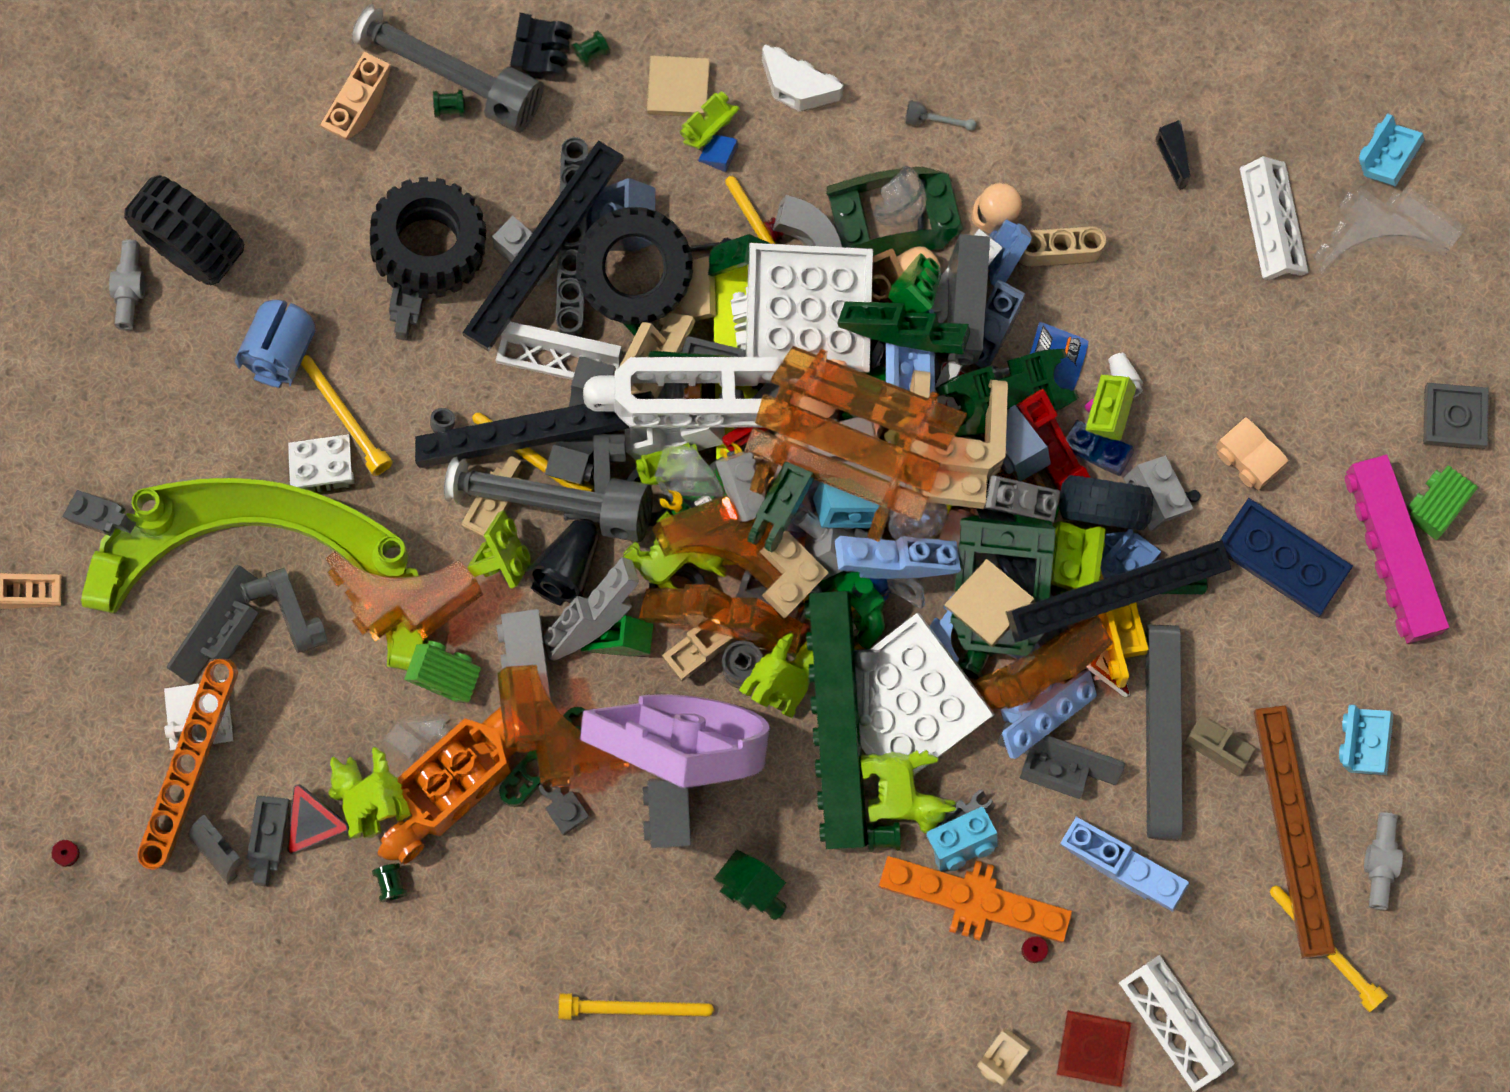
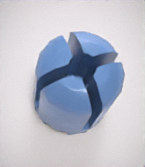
[235,300,315,388]

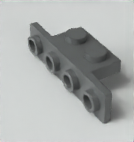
[167,565,258,684]
[997,722,1125,799]

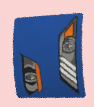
[1030,322,1089,391]

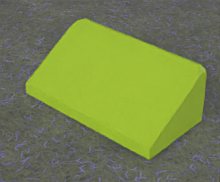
[1085,375,1136,441]

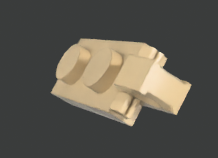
[461,456,523,538]

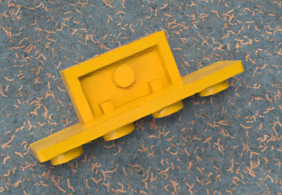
[1094,568,1149,688]

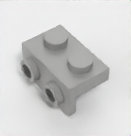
[1124,455,1193,530]

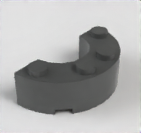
[545,356,616,485]

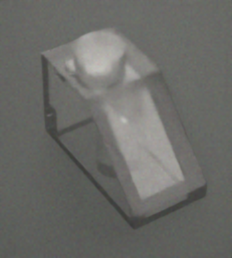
[655,445,724,497]

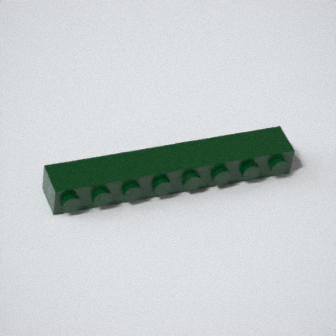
[804,591,868,849]

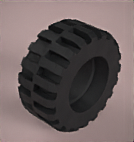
[124,175,244,286]
[370,177,486,299]
[576,207,693,325]

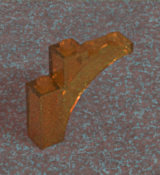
[652,495,782,589]
[325,551,483,641]
[639,584,803,653]
[971,616,1113,710]
[497,665,631,788]

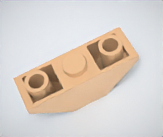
[320,52,391,140]

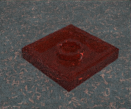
[1056,1010,1131,1088]

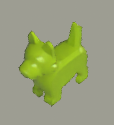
[623,511,727,601]
[739,633,814,718]
[328,747,411,838]
[861,750,956,834]

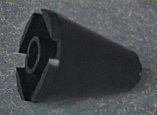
[524,519,599,606]

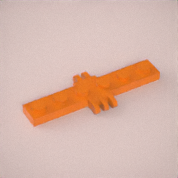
[878,856,1072,943]

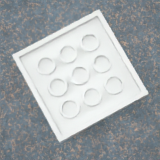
[745,243,873,373]
[856,613,995,775]

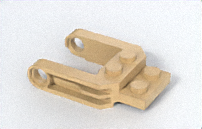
[906,370,1008,509]

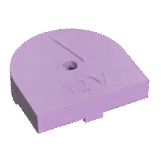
[580,694,769,788]

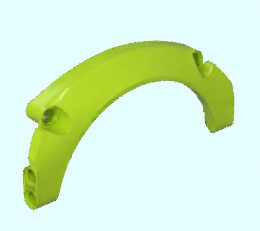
[81,478,433,670]

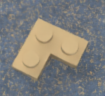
[760,531,829,618]

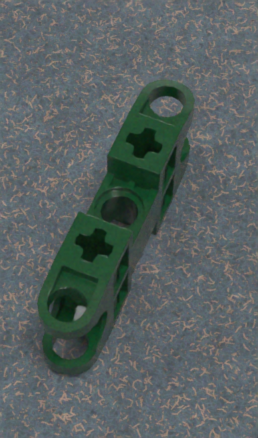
[935,349,1079,437]

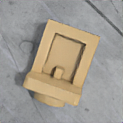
[977,1027,1031,1085]

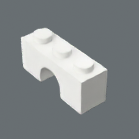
[625,427,725,460]

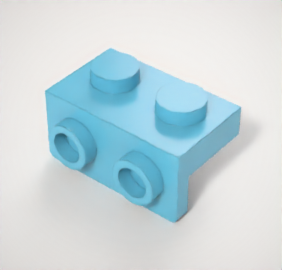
[1359,114,1425,186]
[1339,705,1394,775]
[927,807,998,872]

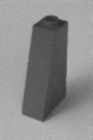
[946,234,990,365]

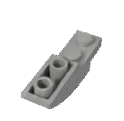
[543,557,639,661]

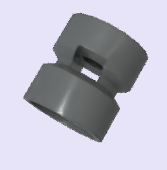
[722,641,762,689]

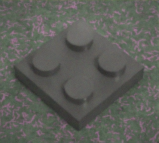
[1423,383,1489,449]

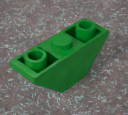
[888,253,942,313]

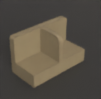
[1184,715,1256,776]

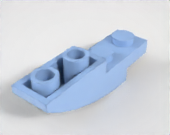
[835,536,961,579]
[1060,817,1189,912]

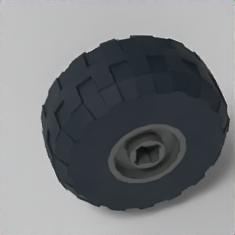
[1059,475,1154,531]

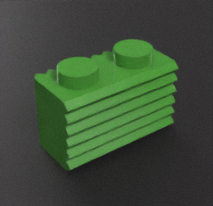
[1408,466,1478,541]
[404,641,481,703]

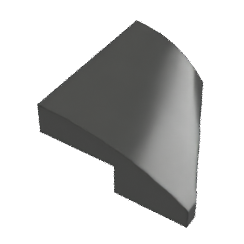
[188,815,244,884]

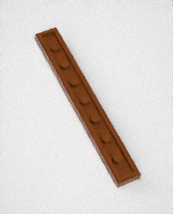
[1254,705,1336,959]

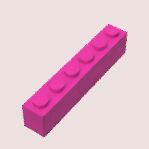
[1345,454,1449,644]

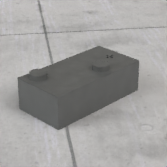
[643,778,691,848]

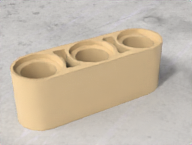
[1019,227,1106,266]

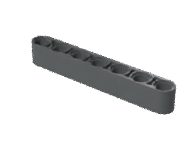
[556,137,589,337]
[1145,625,1183,839]

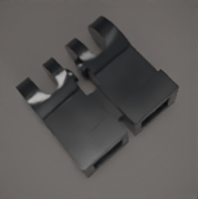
[510,12,574,82]

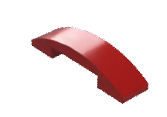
[1016,389,1090,491]

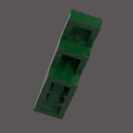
[837,301,970,354]

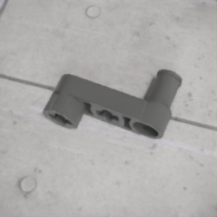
[564,434,626,523]
[240,568,328,653]

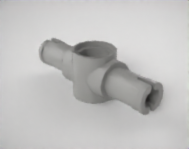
[109,240,145,330]
[1364,812,1403,910]

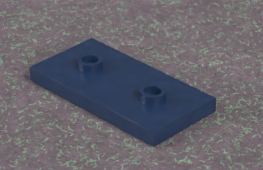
[1220,498,1353,618]

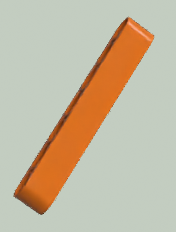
[137,658,238,870]

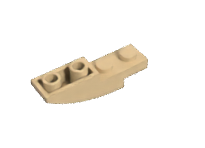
[662,600,774,682]

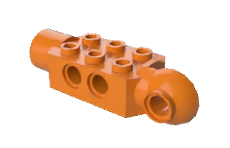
[377,705,532,865]

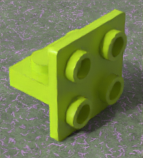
[467,510,531,589]
[1051,521,1106,594]

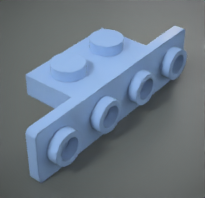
[886,309,935,428]
[1000,670,1097,759]

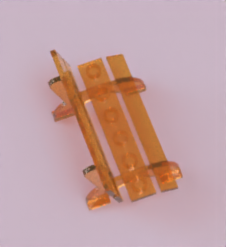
[744,346,967,542]

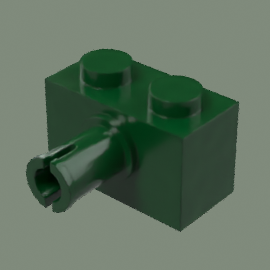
[713,849,787,920]

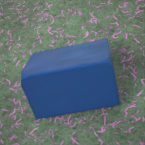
[699,135,738,172]

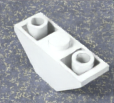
[762,44,843,111]

